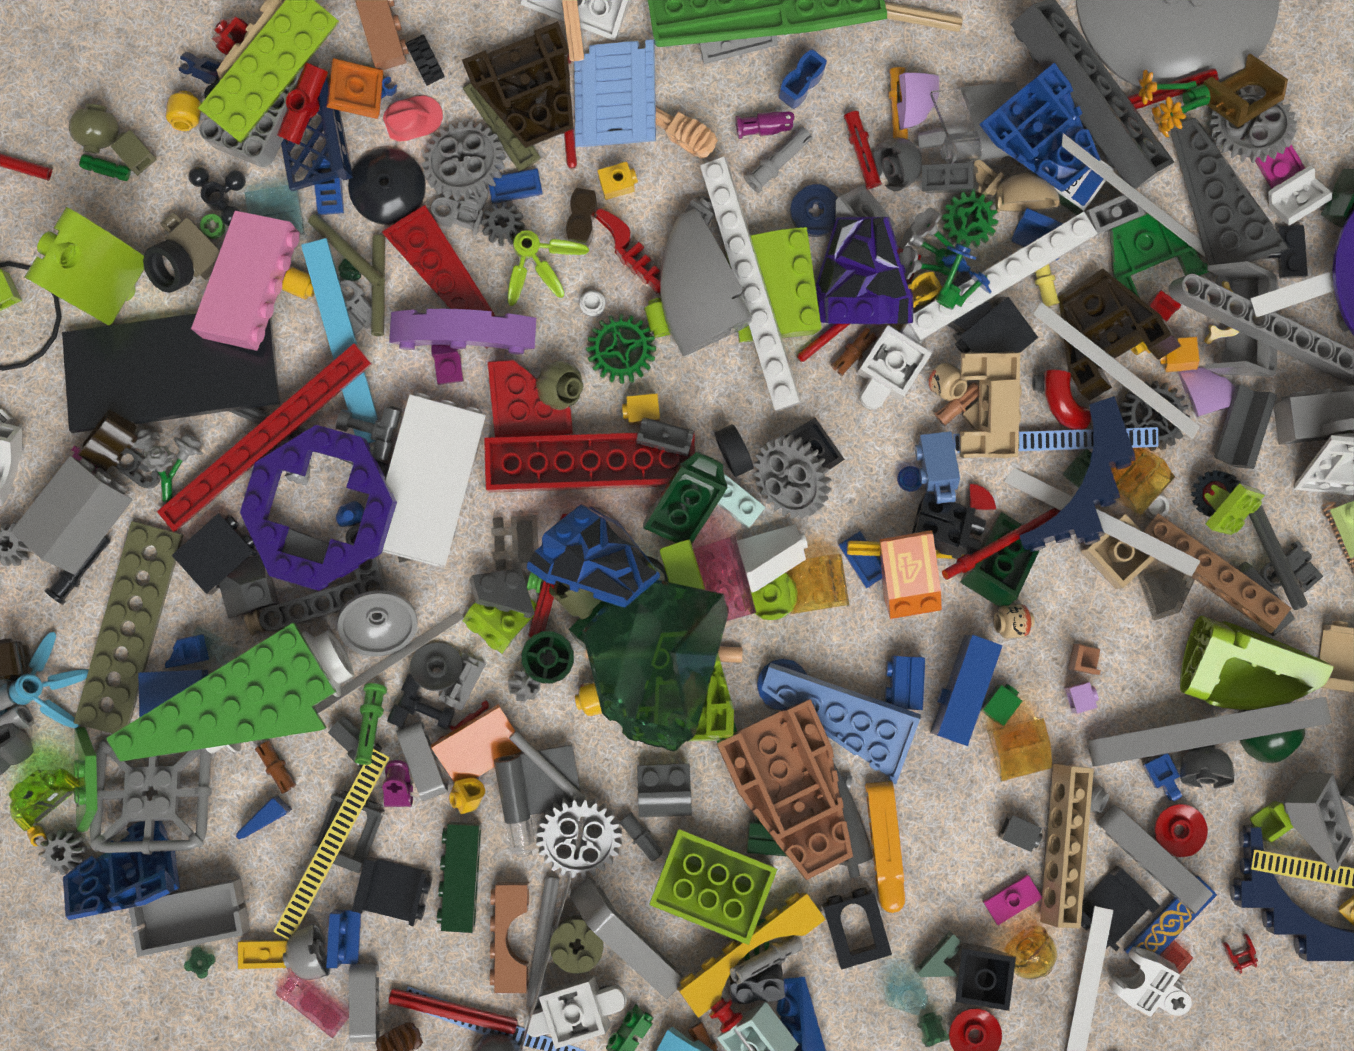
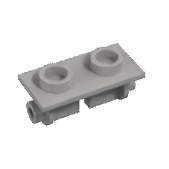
[439,652,486,711]

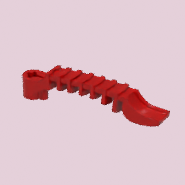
[595,209,661,295]

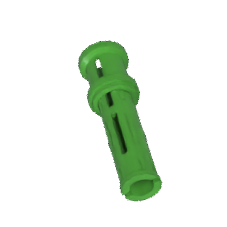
[354,683,387,765]

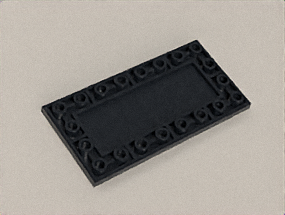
[62,313,280,433]

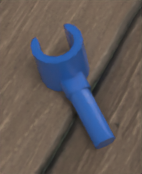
[381,77,397,99]

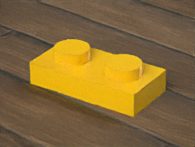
[238,940,288,969]

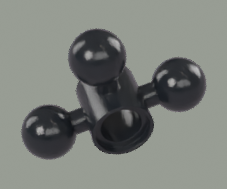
[188,166,246,226]

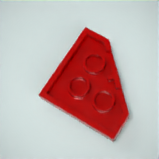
[488,359,573,437]

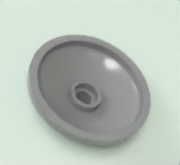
[337,590,418,656]

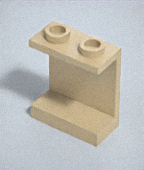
[1319,621,1354,693]

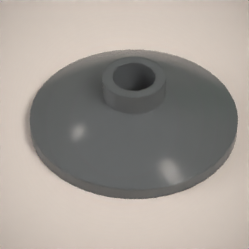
[410,642,463,691]

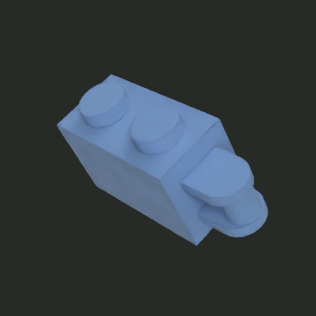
[915,431,960,504]

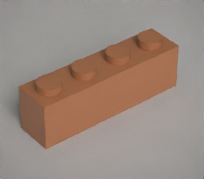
[355,0,409,70]

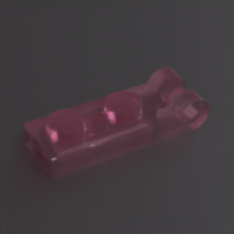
[275,971,349,1039]

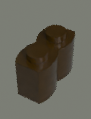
[566,188,597,247]
[78,409,138,471]
[0,639,32,682]

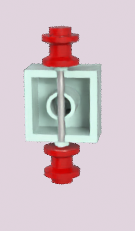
[709,997,799,1051]

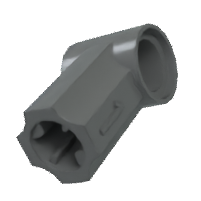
[328,716,382,768]

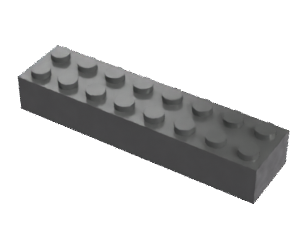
[1011,0,1175,189]

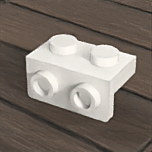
[1268,166,1332,226]

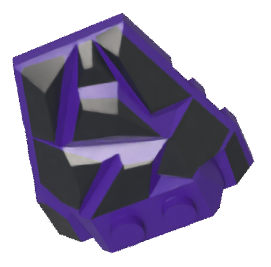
[815,217,913,324]

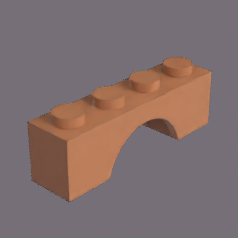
[490,882,529,993]

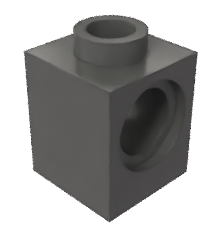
[998,813,1042,852]

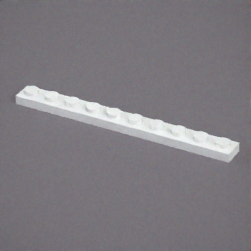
[700,157,802,411]

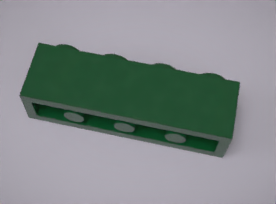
[437,822,482,933]

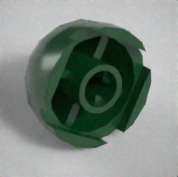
[522,631,574,684]

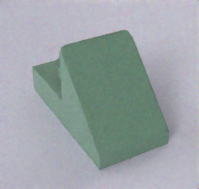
[914,931,961,977]

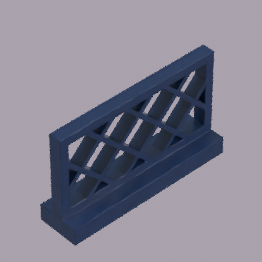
[278,76,353,192]

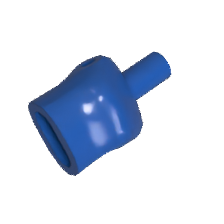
[336,501,365,527]

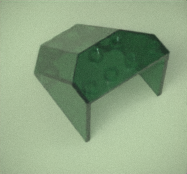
[582,580,728,752]

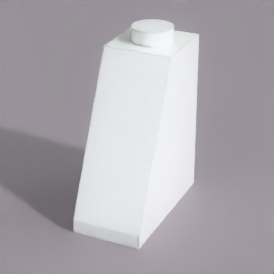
[735,524,808,592]

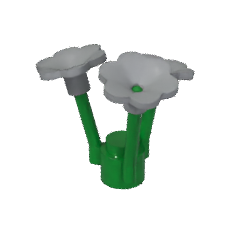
[898,208,958,280]

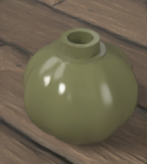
[69,104,119,154]
[536,360,584,410]

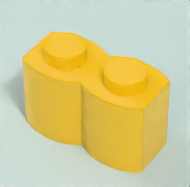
[908,272,942,310]

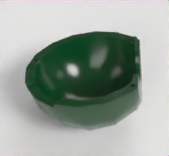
[1240,703,1305,764]

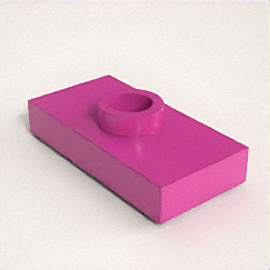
[983,875,1042,925]

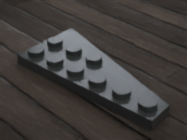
[1171,118,1290,274]

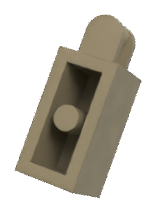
[160,212,220,280]

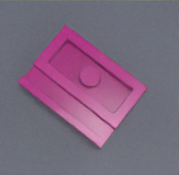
[1255,145,1306,189]

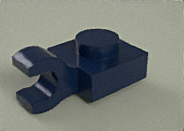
[179,52,221,84]

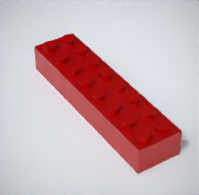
[484,433,695,493]

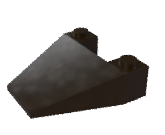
[1058,269,1181,401]

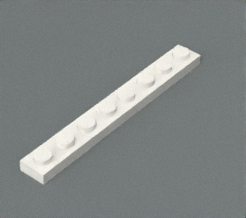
[908,212,1098,342]

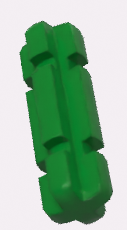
[79,154,131,181]

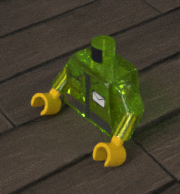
[8,768,79,846]

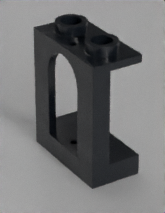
[821,887,892,970]

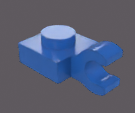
[1143,753,1183,801]

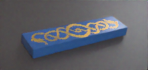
[1124,875,1217,966]

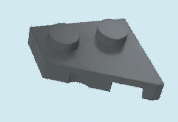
[469,568,534,618]

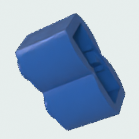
[779,49,827,109]

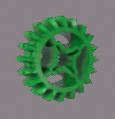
[586,314,656,384]

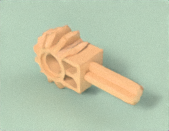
[656,107,718,159]

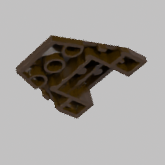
[462,21,573,148]

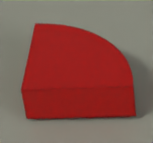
[969,484,996,510]

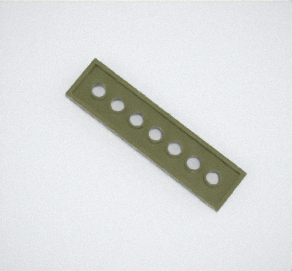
[74,521,184,734]

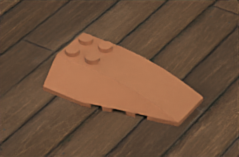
[716,699,853,880]

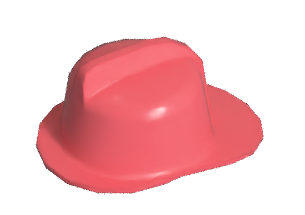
[383,96,443,142]

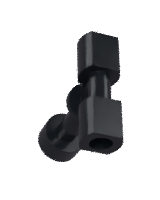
[387,673,455,730]

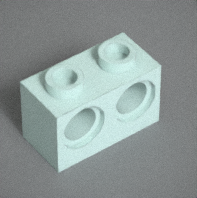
[717,475,766,529]

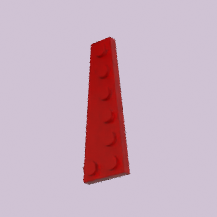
[382,205,496,349]

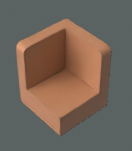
[1068,644,1101,675]

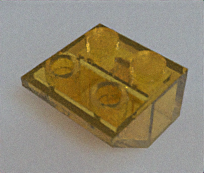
[1111,447,1175,515]
[987,717,1052,781]

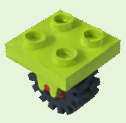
[1191,470,1265,535]

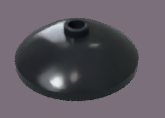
[348,148,426,225]

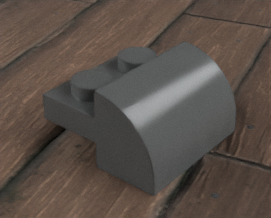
[637,763,692,818]

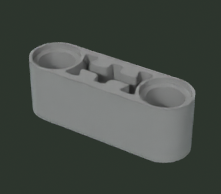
[396,720,448,801]
[349,964,379,1043]

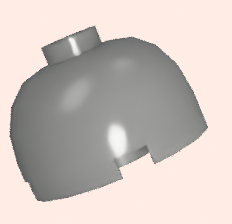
[283,924,331,980]

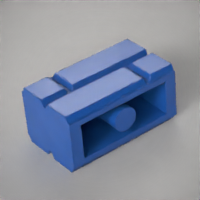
[885,656,925,710]

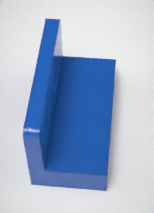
[1011,208,1064,261]

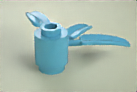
[9,632,89,728]

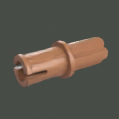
[934,383,979,426]

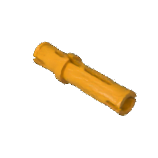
[888,67,908,140]

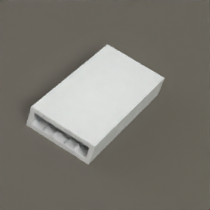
[382,393,486,568]

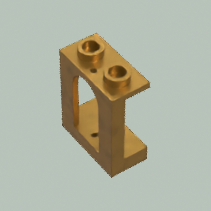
[1204,53,1288,127]

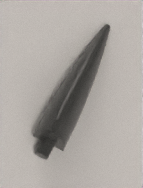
[834,764,873,878]

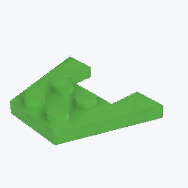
[73,727,97,832]

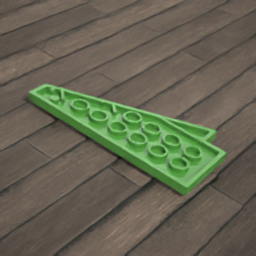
[106,623,337,761]

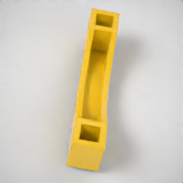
[677,892,826,1018]

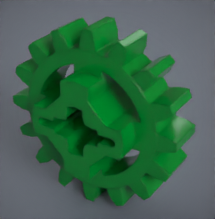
[941,191,998,248]

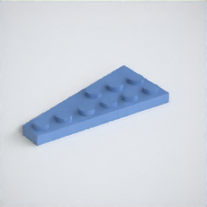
[762,663,921,785]

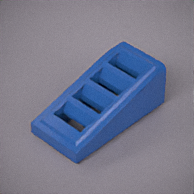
[312,159,344,215]
[236,796,292,840]

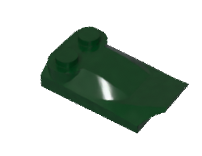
[643,452,727,545]

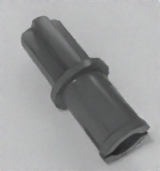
[619,812,663,861]

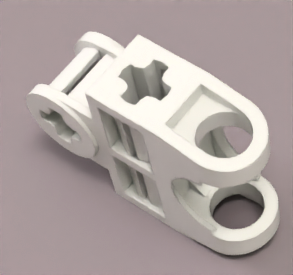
[1108,947,1192,1017]

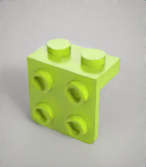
[462,599,536,654]

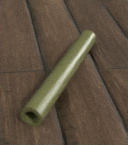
[308,213,385,288]
[371,235,385,336]

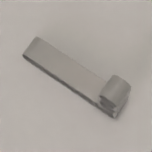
[199,55,319,167]
[570,877,684,999]

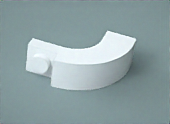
[0,422,22,506]

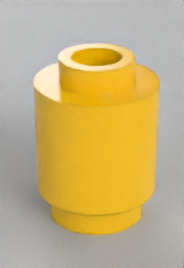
[282,266,315,300]

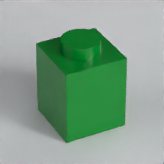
[980,684,1022,726]

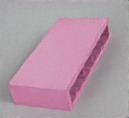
[191,211,300,351]

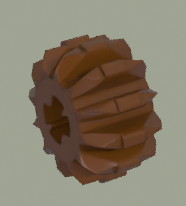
[375,1022,423,1051]

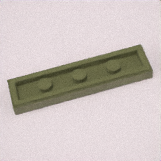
[463,82,541,172]

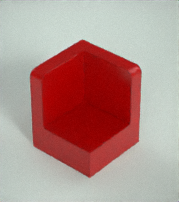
[1147,290,1182,322]

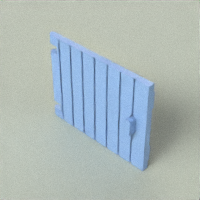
[574,39,656,147]

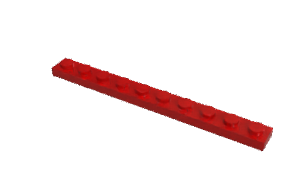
[157,343,373,532]

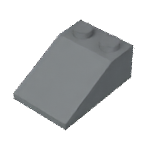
[1284,773,1354,870]

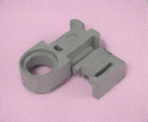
[431,190,488,235]
[340,280,372,335]

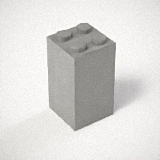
[11,456,133,575]

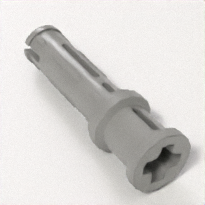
[744,127,812,193]

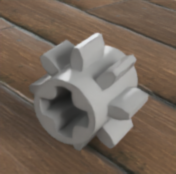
[508,669,540,701]

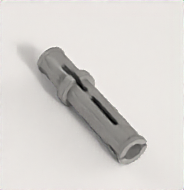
[730,935,803,984]

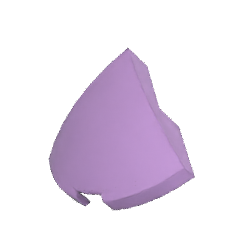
[897,73,939,129]
[1178,367,1235,417]

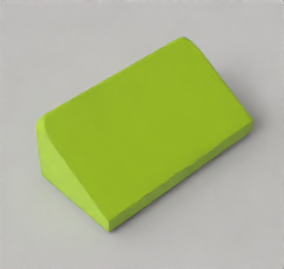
[659,540,705,599]

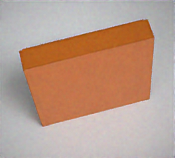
[327,58,383,119]

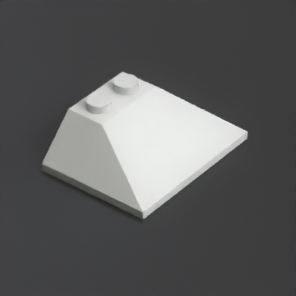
[1294,433,1354,495]

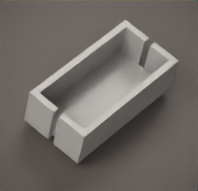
[129,878,250,957]

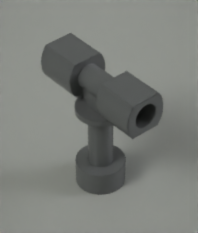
[336,405,402,461]

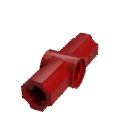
[277,62,328,145]

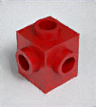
[211,16,248,55]

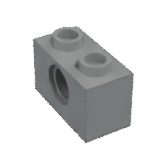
[1085,195,1145,237]

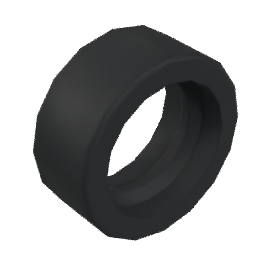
[143,240,194,293]
[714,424,754,477]

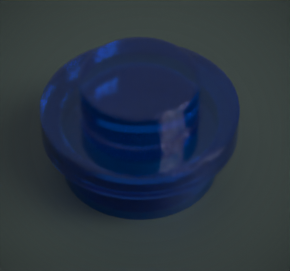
[897,466,922,492]

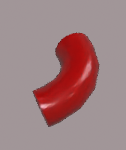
[1044,370,1091,430]

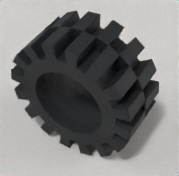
[405,34,445,86]

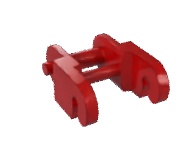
[1222,933,1258,974]

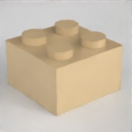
[1081,514,1155,589]

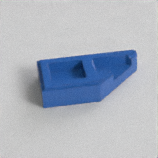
[165,634,209,668]

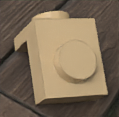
[974,160,1004,197]

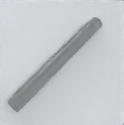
[509,731,591,803]

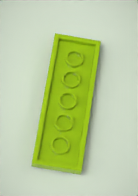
[198,0,339,143]

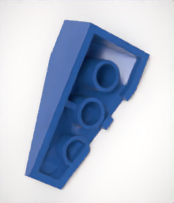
[777,977,826,1051]

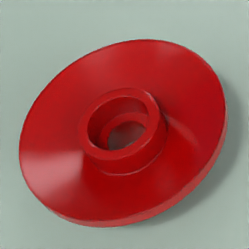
[1154,804,1208,857]
[949,1008,1002,1051]

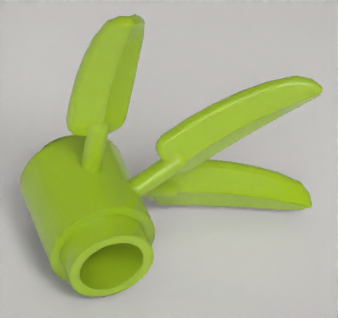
[507,230,589,306]

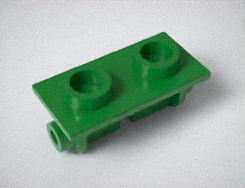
[606,1004,654,1051]

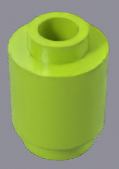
[644,298,670,338]

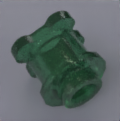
[917,1012,950,1047]

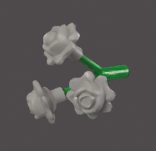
[131,428,203,502]

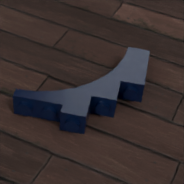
[1020,396,1136,552]
[1230,825,1354,961]

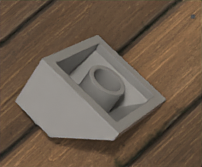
[836,184,895,227]

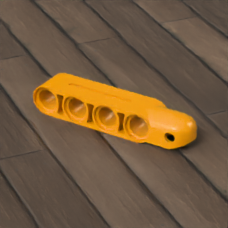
[865,781,906,913]

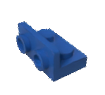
[326,909,361,968]

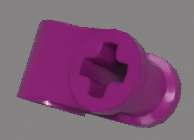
[382,760,413,807]

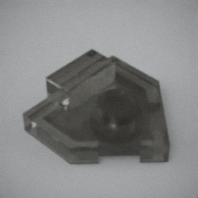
[1137,563,1195,621]

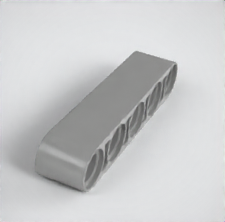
[1096,805,1213,914]

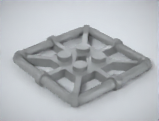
[90,740,212,854]

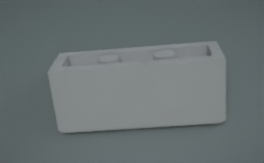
[699,36,778,64]

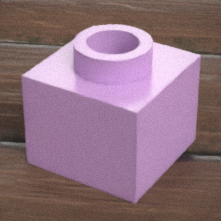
[1064,682,1099,714]

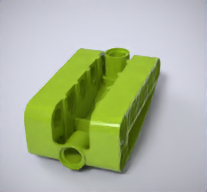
[24,207,144,326]

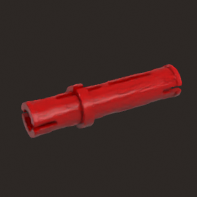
[843,111,882,189]

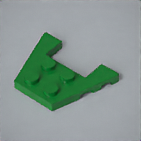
[1110,214,1210,298]

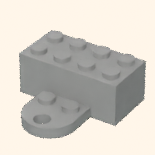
[1274,386,1354,445]

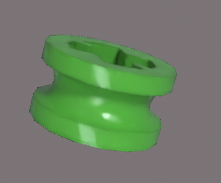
[200,214,226,239]
[527,572,543,593]

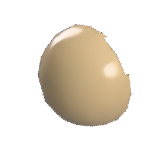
[996,172,1060,213]

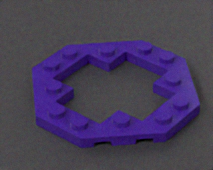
[240,425,397,591]

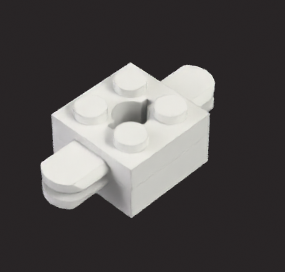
[857,323,932,410]
[524,975,627,1049]

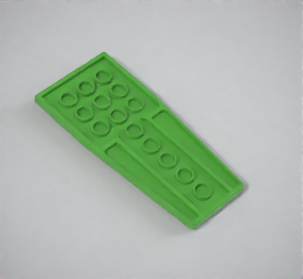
[648,0,887,47]

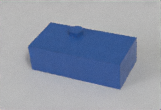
[930,635,1003,746]

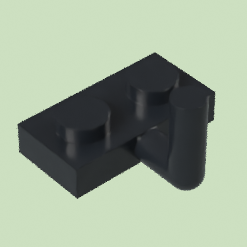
[1262,225,1308,279]

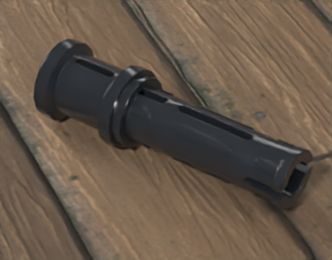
[44,536,111,605]

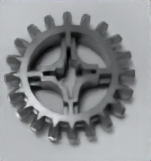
[1120,381,1190,451]

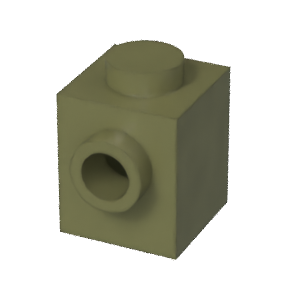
[111,130,157,176]

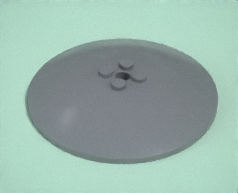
[1076,0,1279,96]

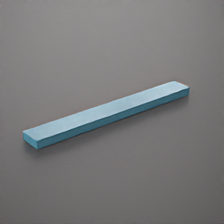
[301,238,379,444]

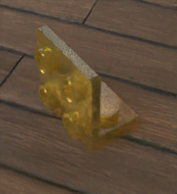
[786,554,850,614]

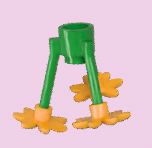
[1138,70,1210,137]

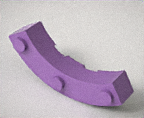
[389,309,536,355]

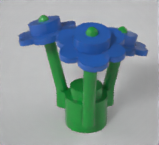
[935,243,992,310]

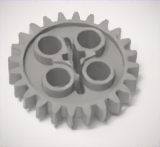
[1209,87,1297,163]
[422,121,506,201]
[753,435,832,519]
[536,795,622,879]

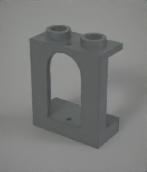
[309,790,385,873]

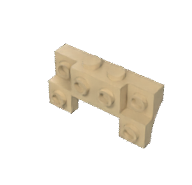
[959,351,1022,458]

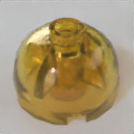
[1004,926,1058,980]

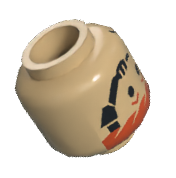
[929,363,967,401]
[993,604,1035,639]

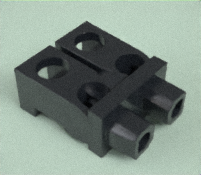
[911,492,986,559]

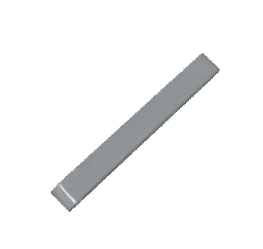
[1169,274,1354,385]
[1087,697,1332,767]

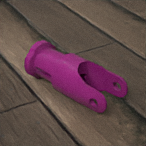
[735,111,795,139]

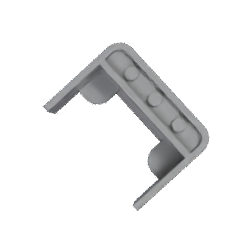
[1205,261,1279,376]

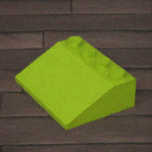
[725,227,822,343]
[649,829,778,945]

